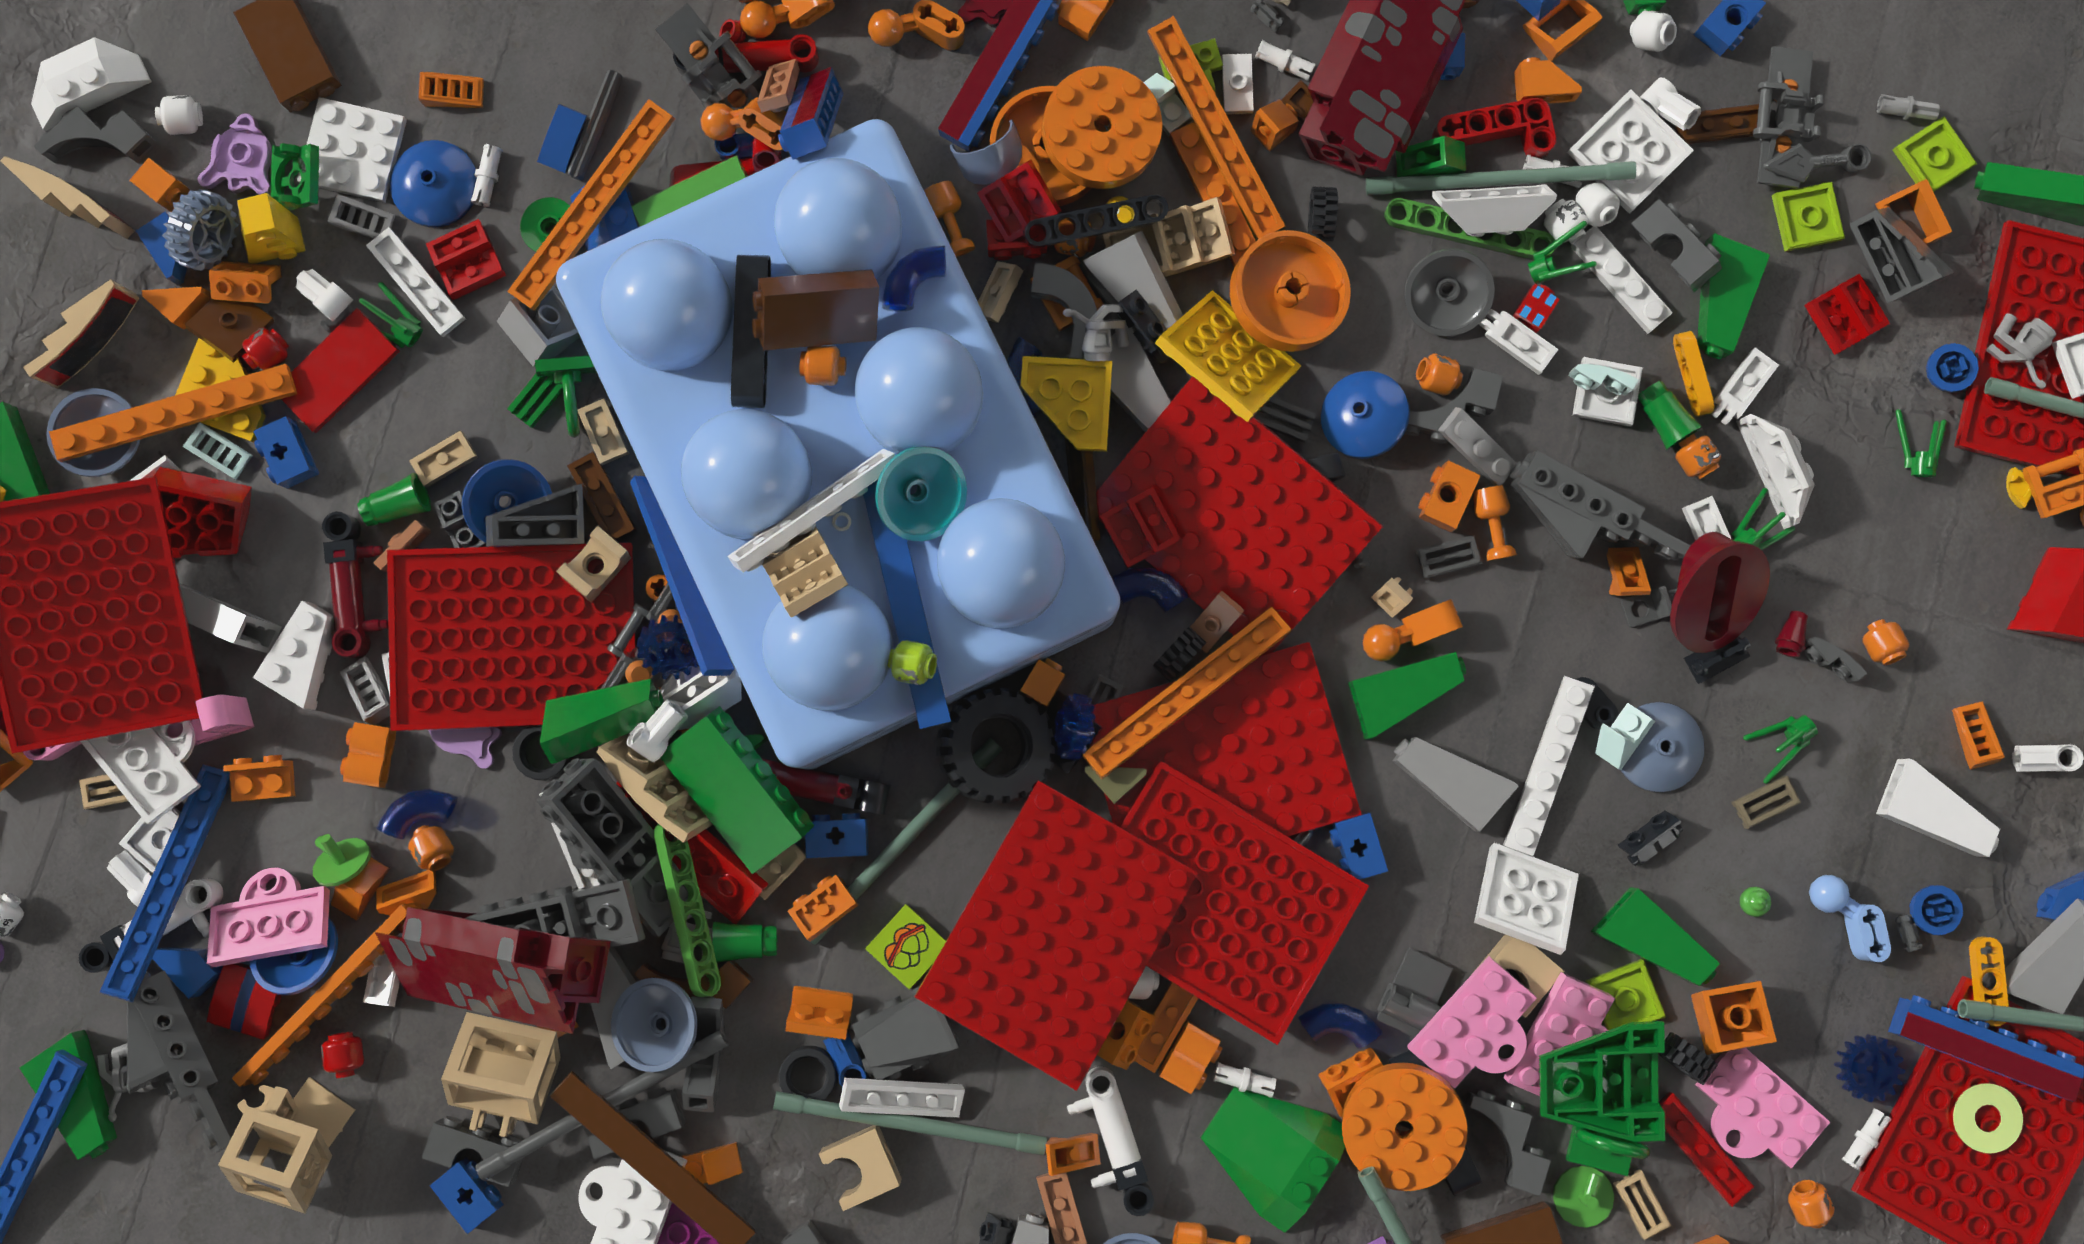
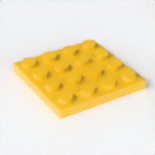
[1155,290,1301,422]

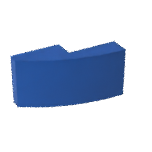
[537,104,588,173]

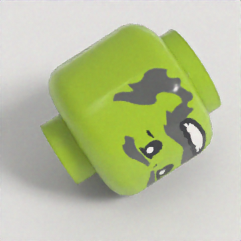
[887,640,937,685]

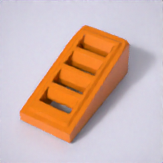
[419,72,484,108]
[1952,701,2005,770]

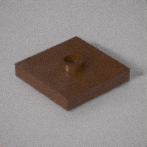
[185,298,274,363]

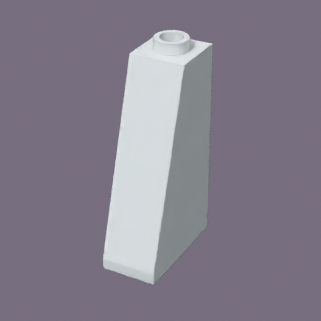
[1876,759,2000,857]

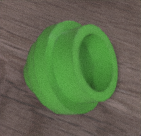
[1740,887,1771,917]

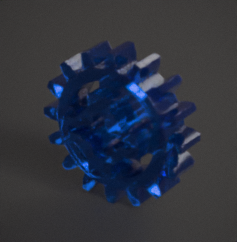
[637,615,699,680]
[1054,693,1096,761]
[1834,1034,1906,1102]

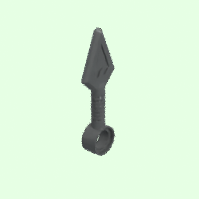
[1764,143,1872,183]

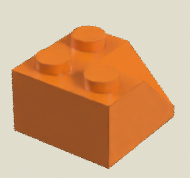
[1691,981,1777,1055]

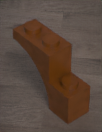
[634,960,754,1009]

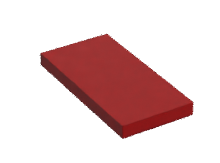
[281,308,400,433]

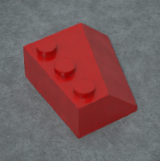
[153,467,252,558]
[2006,547,2084,643]

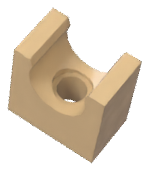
[556,526,631,603]
[1471,934,1565,1018]
[819,1125,902,1211]

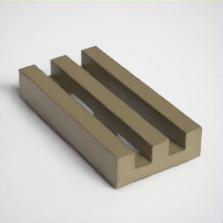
[1731,776,1801,829]

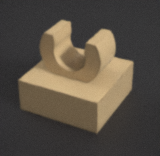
[1371,577,1413,618]

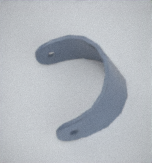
[950,120,1022,185]

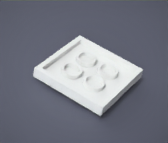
[1567,89,1694,214]
[297,97,407,203]
[1474,843,1579,955]

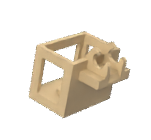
[441,1012,561,1138]
[218,1085,332,1214]

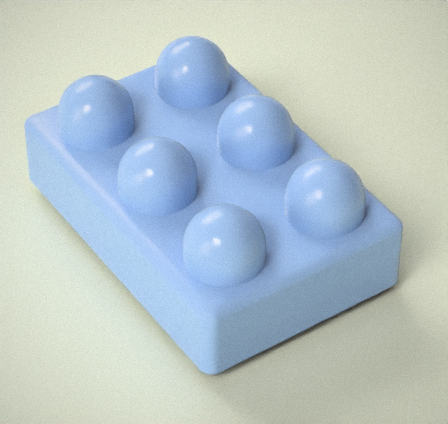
[556,119,1120,769]

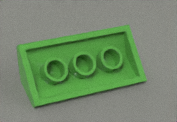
[632,155,748,227]

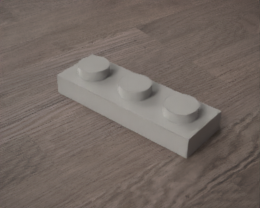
[1438,407,1517,486]

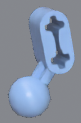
[1809,875,1891,962]

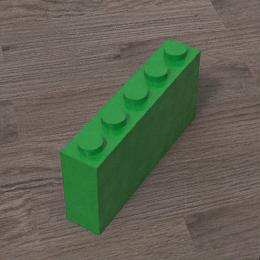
[660,706,814,874]

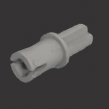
[1877,94,1940,120]

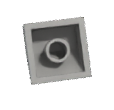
[497,285,580,367]

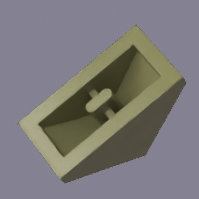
[1085,766,1146,804]

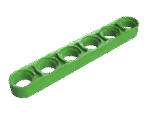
[1384,198,1555,260]
[654,824,721,997]

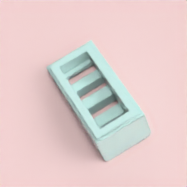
[183,422,253,480]

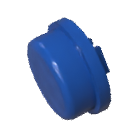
[1926,343,1979,392]
[1909,885,1963,935]

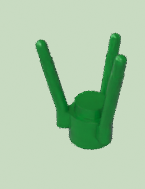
[1528,221,1597,284]
[359,282,423,348]
[1895,409,1947,477]
[1731,488,1795,550]
[1743,715,1818,784]

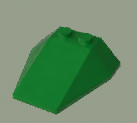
[1539,1021,1665,1142]
[1200,1087,1345,1233]

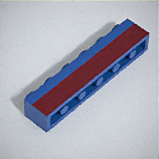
[938,0,1059,152]
[778,67,844,160]
[1888,995,2084,1102]

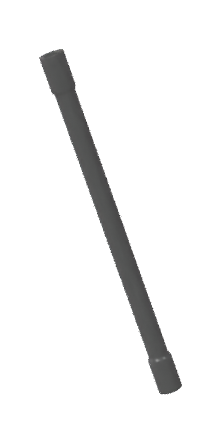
[476,1030,729,1181]

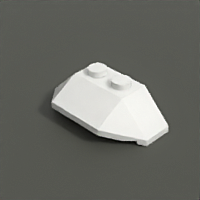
[31,37,152,131]
[1432,184,1557,237]
[1736,414,1815,529]
[660,651,742,730]

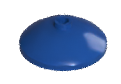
[390,140,477,227]
[1321,371,1410,459]
[462,459,552,547]
[250,918,338,995]

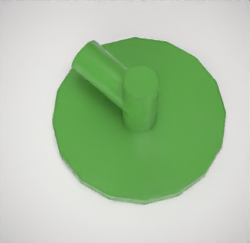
[313,834,371,887]
[1553,1165,1614,1228]

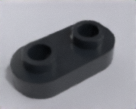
[1575,677,1619,730]

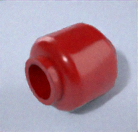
[242,327,289,370]
[321,1032,365,1078]

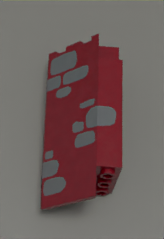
[1299,0,1466,176]
[375,907,611,1034]

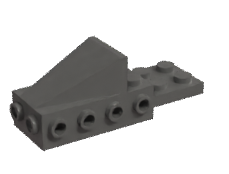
[1510,451,1691,561]
[536,758,688,937]
[465,879,645,948]
[127,970,231,1153]
[850,985,984,1080]

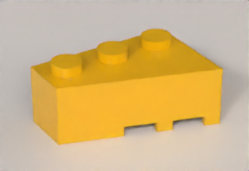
[237,193,306,264]

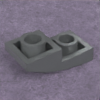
[433,490,487,548]
[1804,637,1867,682]

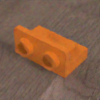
[209,261,281,304]
[223,755,295,802]
[787,875,859,942]
[785,986,853,1040]
[1318,1048,1383,1117]

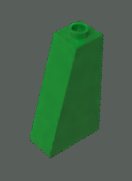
[1974,162,2084,226]
[1697,233,1770,359]
[0,402,50,501]
[1348,652,1466,740]
[540,679,664,764]
[1591,887,1720,986]
[19,1030,117,1160]

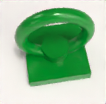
[535,355,597,438]
[1565,1125,1650,1176]

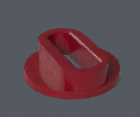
[1670,532,1770,653]

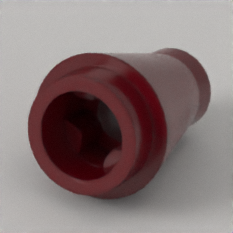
[1775,611,1809,657]

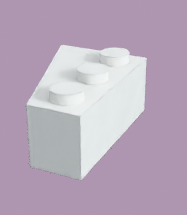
[253,601,335,710]

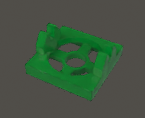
[271,143,319,211]

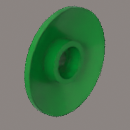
[520,197,570,252]

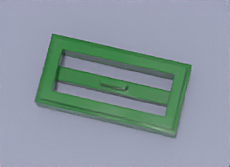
[507,374,563,428]

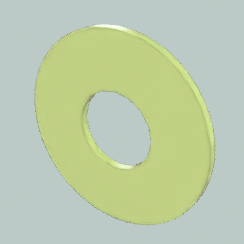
[1953,1083,2023,1153]

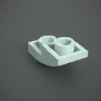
[1568,364,1639,396]

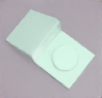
[1143,73,1192,136]
[1595,703,1655,770]

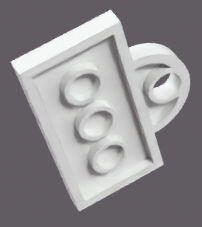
[80,721,201,825]
[579,1150,687,1244]

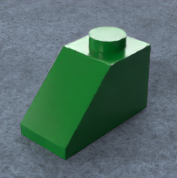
[1396,136,1466,177]

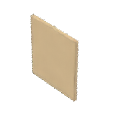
[292,1077,356,1149]

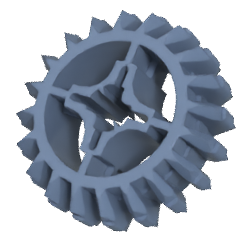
[162,189,239,271]

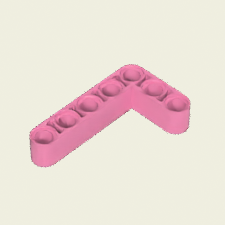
[167,695,254,746]

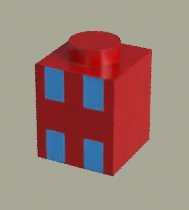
[1512,284,1560,333]

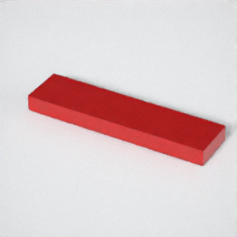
[1658,1092,1754,1207]

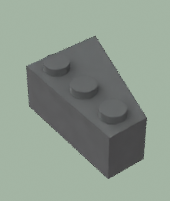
[1850,207,1954,304]
[486,484,584,547]

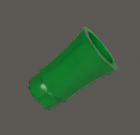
[1638,381,1702,451]
[357,473,431,526]
[712,921,777,963]

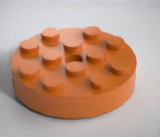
[1042,66,1162,189]
[990,86,1106,206]
[1230,230,1351,352]
[1342,1063,1467,1191]

